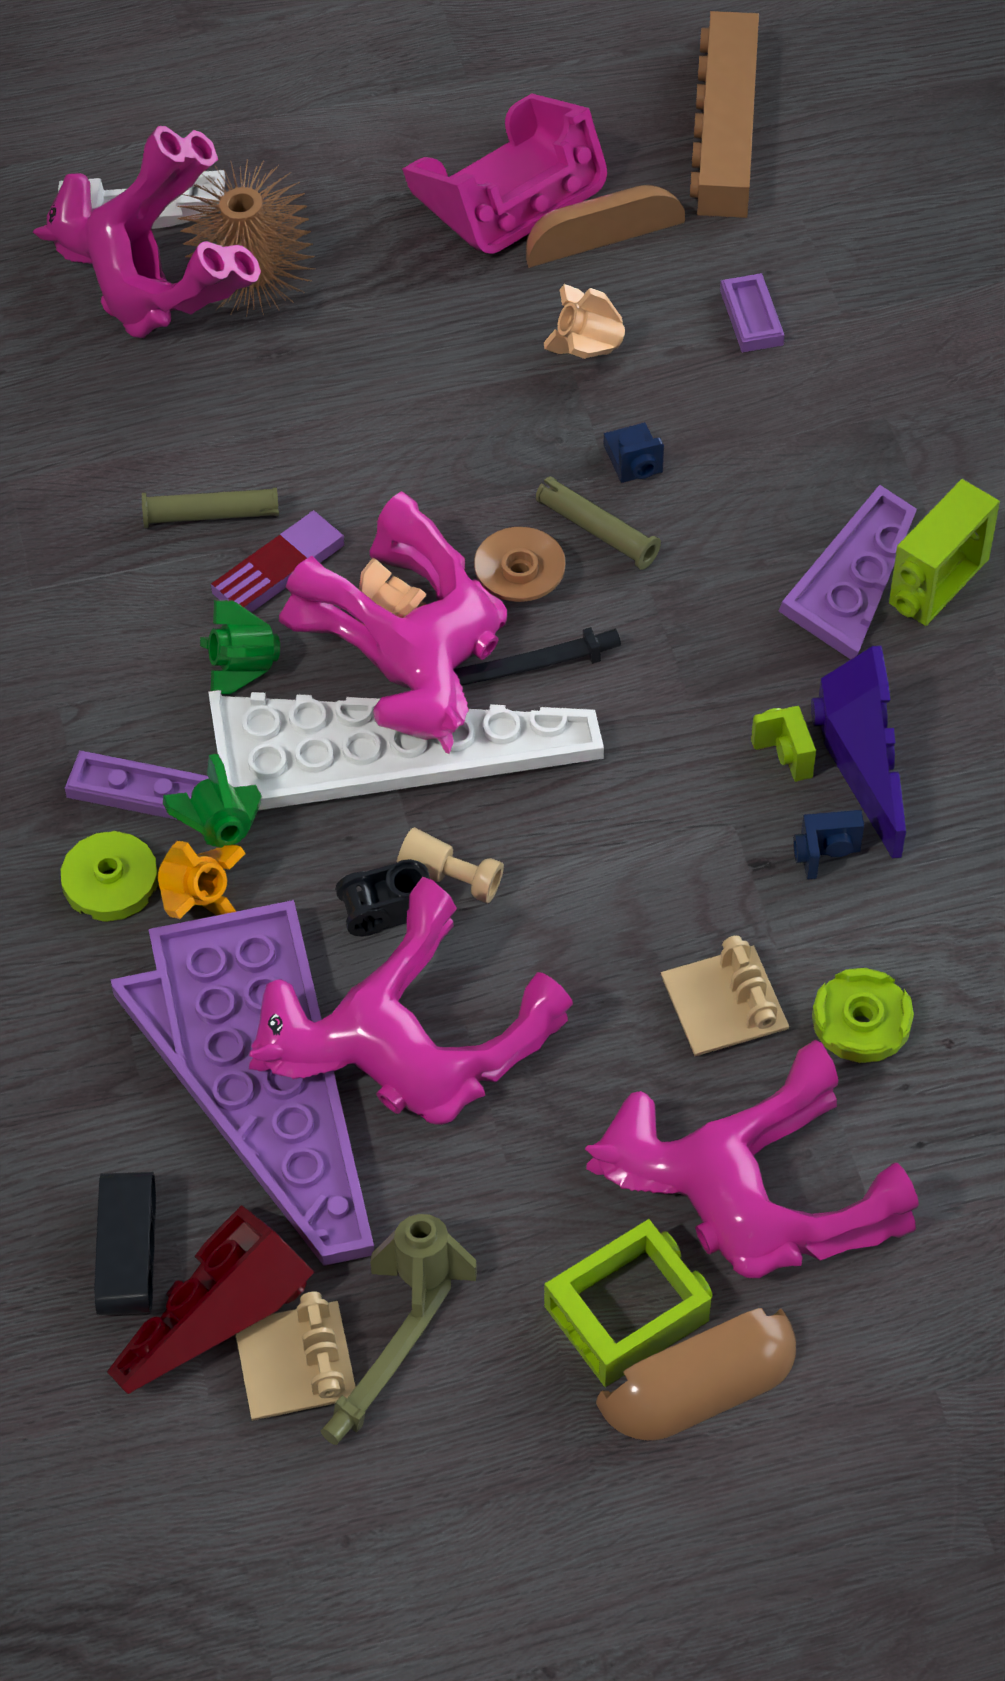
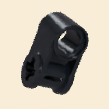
[335,859,430,937]

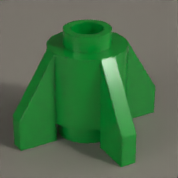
[200,600,280,694]
[163,754,262,848]

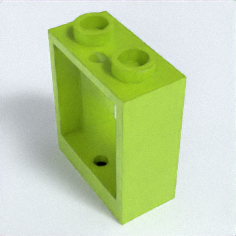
[889,479,1000,626]
[544,1219,713,1387]

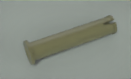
[536,476,661,570]
[142,487,279,528]

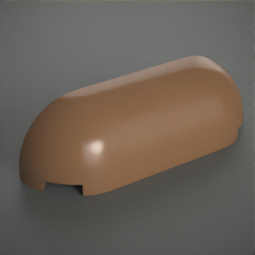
[526,185,685,268]
[596,1308,796,1440]

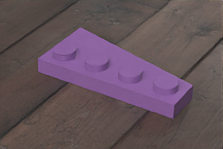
[779,485,917,660]

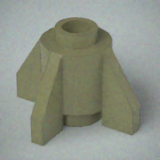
[370,1214,477,1317]

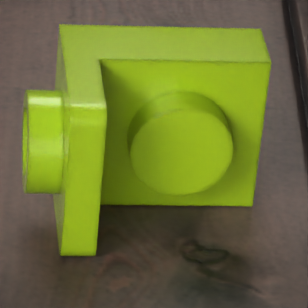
[751,705,816,782]

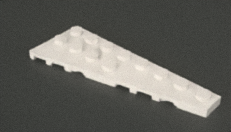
[208,690,604,810]

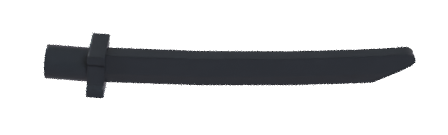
[453,627,621,686]

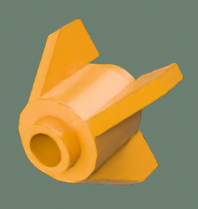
[158,841,246,919]

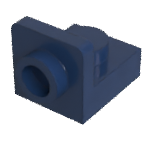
[603,422,664,483]
[793,810,864,880]

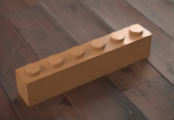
[690,11,759,218]

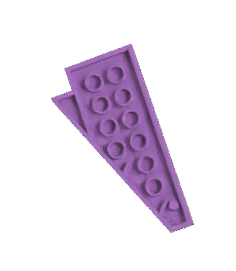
[111,900,374,1266]

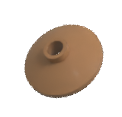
[474,527,566,602]

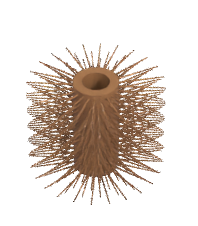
[177,159,316,317]

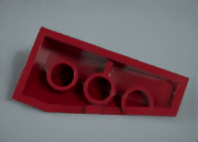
[107,1205,314,1394]

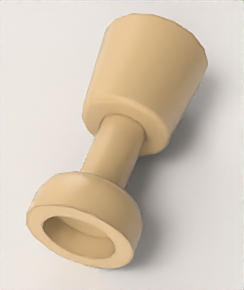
[397,827,504,904]

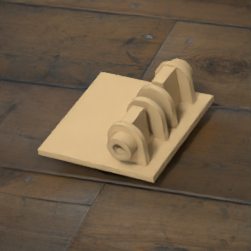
[661,936,789,1056]
[236,1292,356,1421]

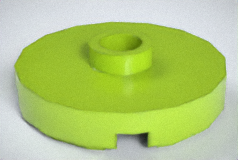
[60,831,159,922]
[812,968,914,1063]

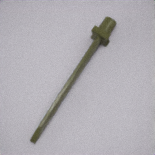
[321,1273,451,1445]

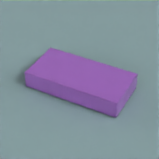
[720,273,784,353]

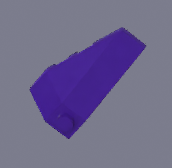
[811,646,906,858]

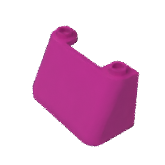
[402,93,607,254]

